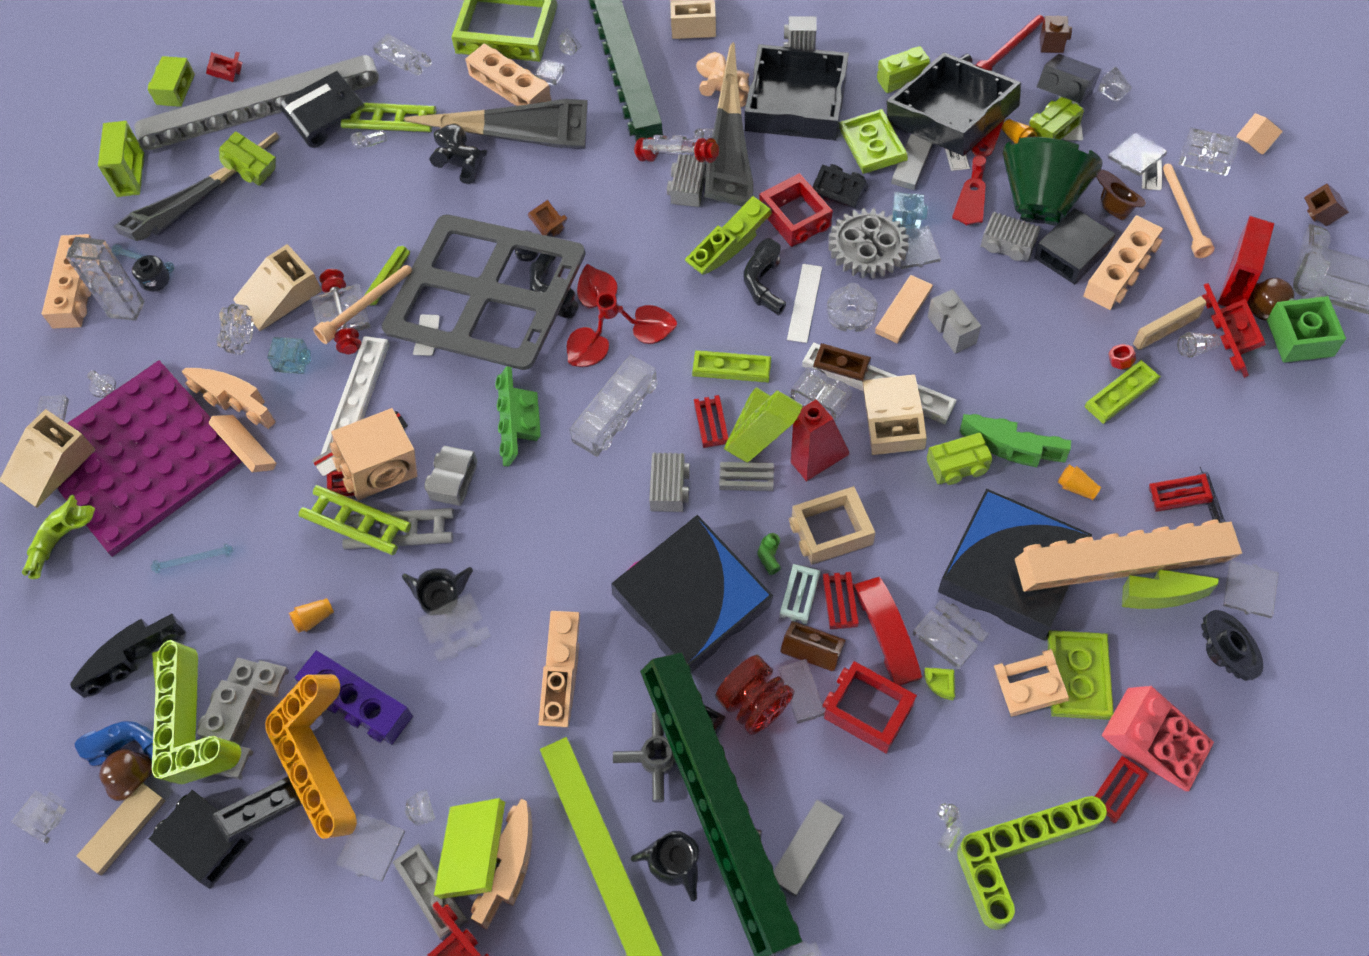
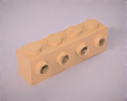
[42,234,100,329]

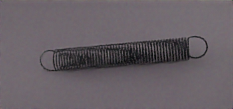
[1198,467,1225,523]

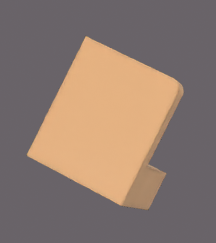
[1236,113,1283,154]

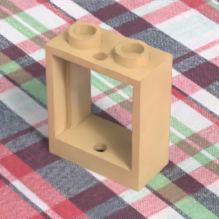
[789,486,875,565]

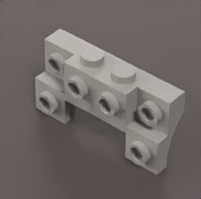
[197,657,289,780]

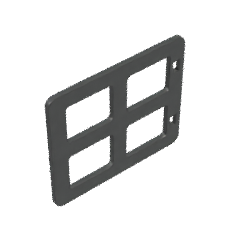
[382,214,586,370]

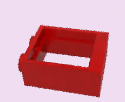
[759,173,833,247]
[822,661,917,754]

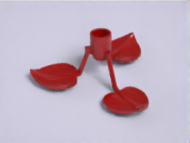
[566,264,677,367]

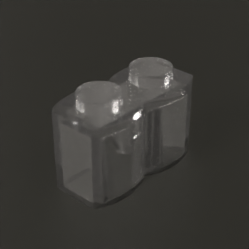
[790,367,853,422]

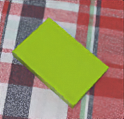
[839,109,908,174]
[1047,630,1114,720]
[434,798,505,899]

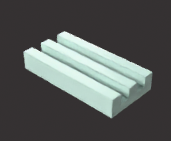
[779,564,821,624]

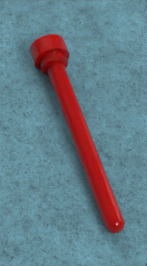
[975,15,1044,71]

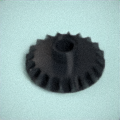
[1201,610,1263,681]

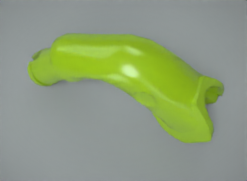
[22,495,95,579]

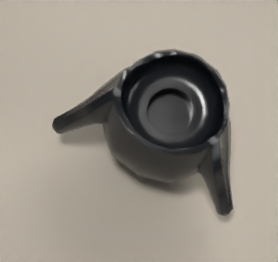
[402,567,473,615]
[631,831,699,902]

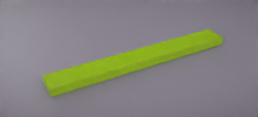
[540,737,662,956]

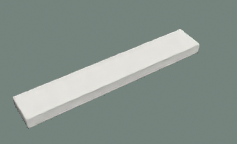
[320,336,390,471]
[802,342,956,424]

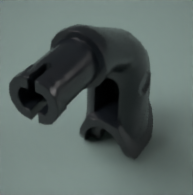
[743,238,786,315]
[529,253,579,318]

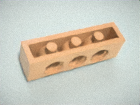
[465,43,551,106]
[1083,215,1163,310]

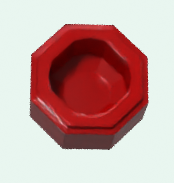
[1108,344,1136,370]

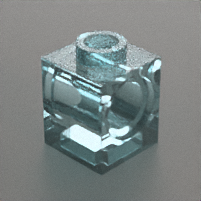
[892,192,928,229]
[267,337,311,374]

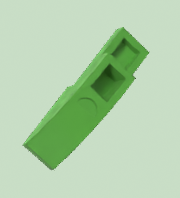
[959,414,1071,468]

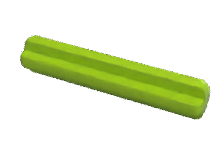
[363,245,410,306]

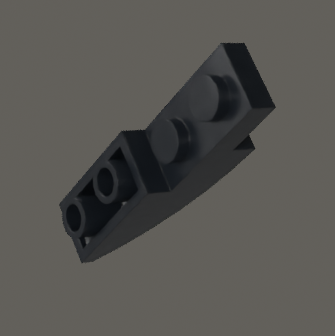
[70,613,186,698]

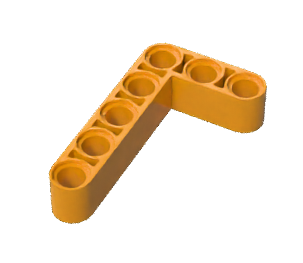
[265,674,357,839]

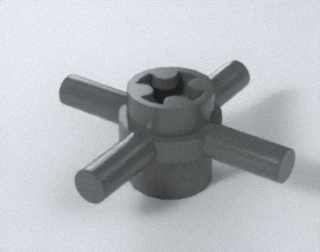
[613,712,676,803]

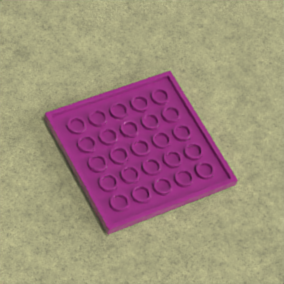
[57,360,242,557]

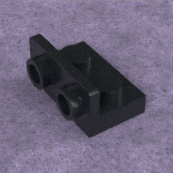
[812,164,869,209]

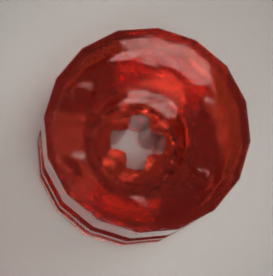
[715,654,795,735]

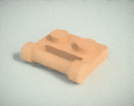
[994,649,1069,717]

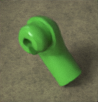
[757,533,781,575]

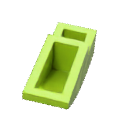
[1122,569,1218,609]

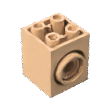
[329,408,417,501]

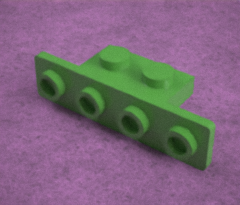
[495,366,541,467]

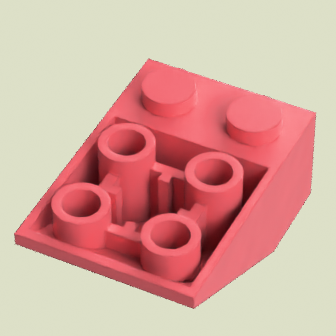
[1101,686,1214,791]

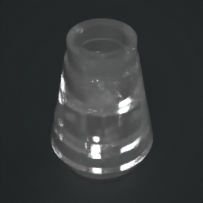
[1177,332,1220,358]

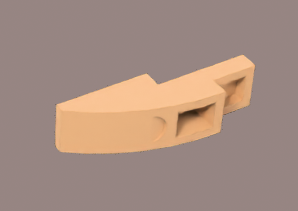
[182,368,275,429]
[538,611,580,727]
[471,799,532,930]

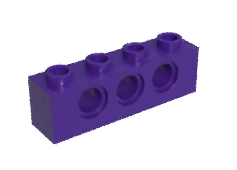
[294,650,413,745]

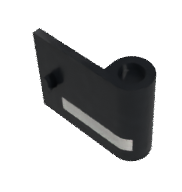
[280,71,365,148]

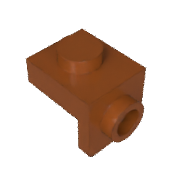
[527,200,567,236]

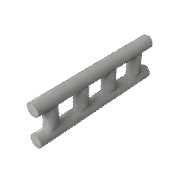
[342,508,454,550]

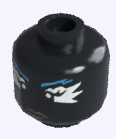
[132,255,170,292]

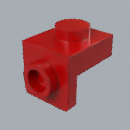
[206,51,243,82]

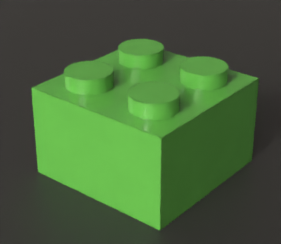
[1267,296,1346,363]

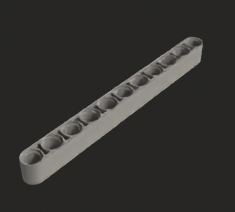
[134,55,379,150]

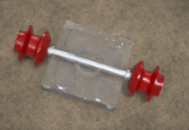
[634,135,719,163]
[310,268,371,355]

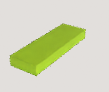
[692,350,771,383]
[1084,360,1161,424]

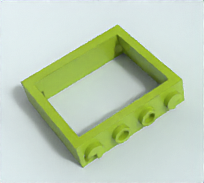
[451,0,558,62]

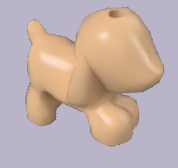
[696,52,750,107]

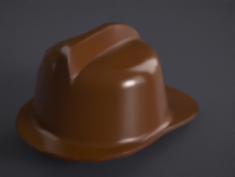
[1096,169,1146,220]

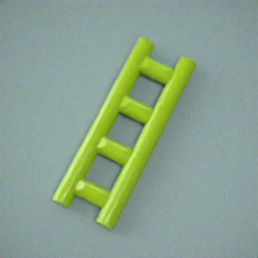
[341,103,436,132]
[298,485,411,555]

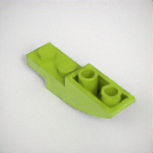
[685,196,772,275]

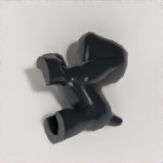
[429,123,487,184]

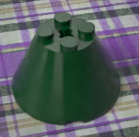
[1002,137,1103,225]

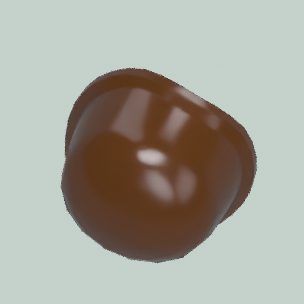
[1248,277,1294,321]
[99,749,152,801]

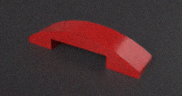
[853,576,922,686]

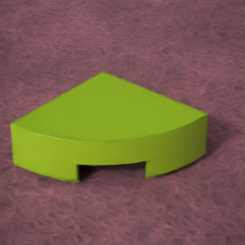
[924,668,955,701]

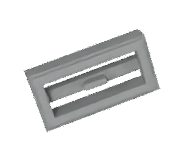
[719,462,774,491]

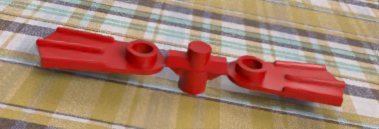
[952,120,1004,226]

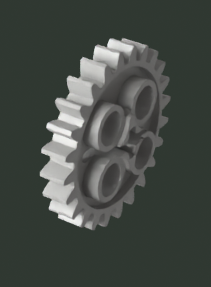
[828,208,909,279]

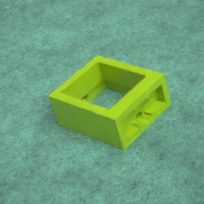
[98,121,145,197]

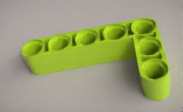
[724,387,802,463]
[152,640,242,784]
[957,796,1107,930]

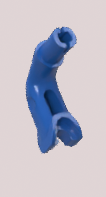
[74,721,154,766]

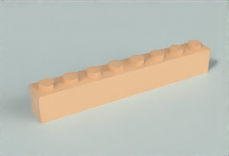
[1015,520,1242,592]

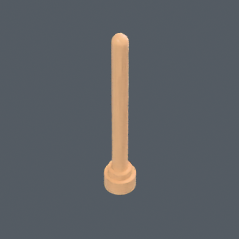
[1163,164,1215,258]
[313,265,412,344]

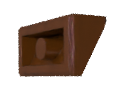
[813,343,871,382]
[780,621,846,671]

